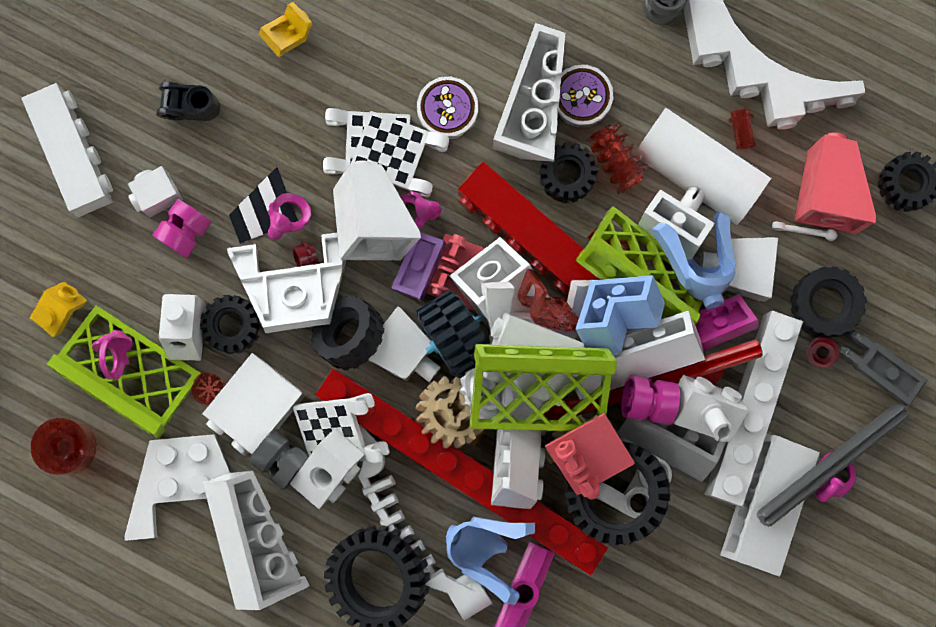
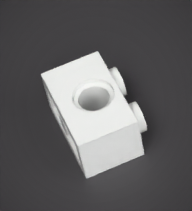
[290,429,364,509]

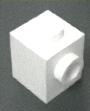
[128,166,183,217]

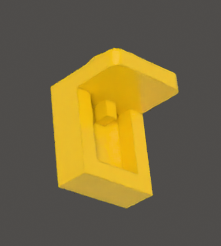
[258,2,312,57]
[30,282,87,338]

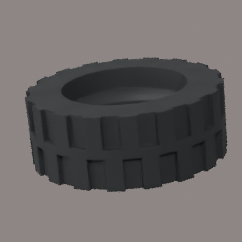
[790,266,867,338]
[311,295,385,370]

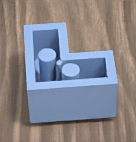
[576,275,665,355]

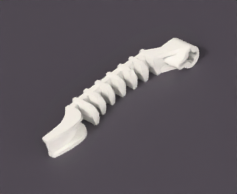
[358,424,493,621]

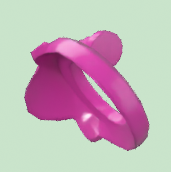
[400,191,442,229]
[268,193,311,240]
[92,330,133,380]
[815,452,856,502]

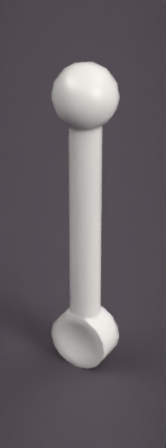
[772,222,838,241]

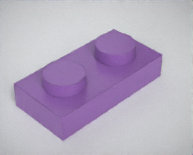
[392,232,447,302]

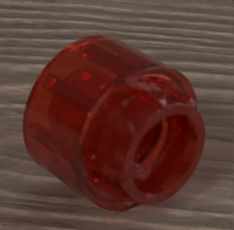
[31,418,97,475]

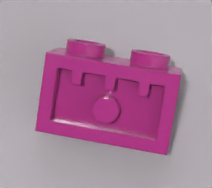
[695,294,759,351]

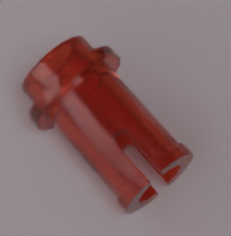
[728,108,756,150]

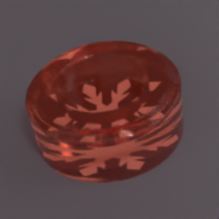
[191,373,225,405]

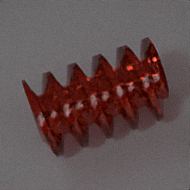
[586,123,649,194]

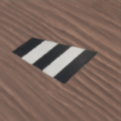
[229,167,298,243]

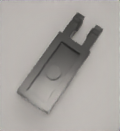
[838,330,928,406]

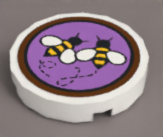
[558,65,613,127]
[417,76,478,139]

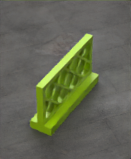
[576,206,703,325]
[46,305,202,440]
[470,344,617,431]

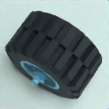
[416,290,489,379]

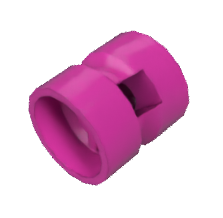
[152,199,212,259]
[621,375,680,425]

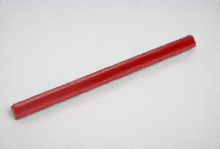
[544,340,763,420]

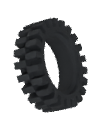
[565,441,671,545]
[324,525,430,627]

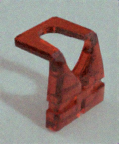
[517,269,579,332]

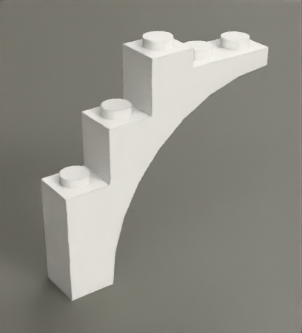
[683,0,865,130]

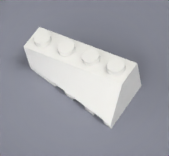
[493,23,565,162]
[491,387,546,509]
[203,471,309,610]

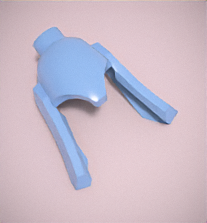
[652,211,736,309]
[446,516,535,605]

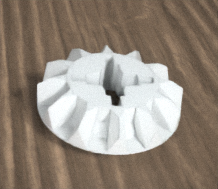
[460,368,501,419]

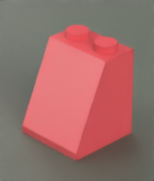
[794,133,876,235]

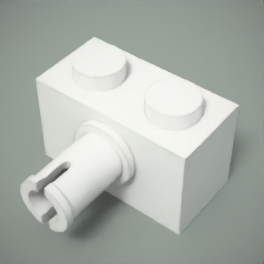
[638,187,715,260]
[673,375,749,443]

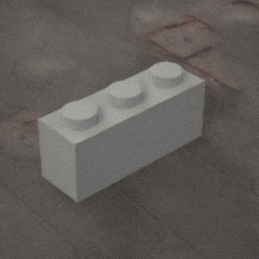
[617,416,726,482]

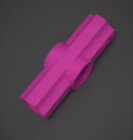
[494,542,555,627]

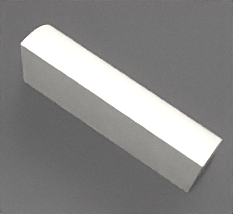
[633,108,771,225]
[720,434,820,577]

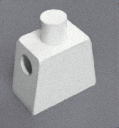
[700,237,778,302]
[159,294,206,361]
[369,307,441,382]

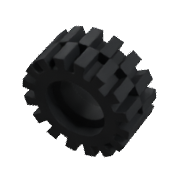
[539,142,598,203]
[878,151,936,212]
[200,295,261,354]

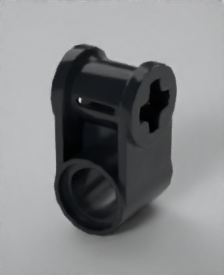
[156,82,220,121]

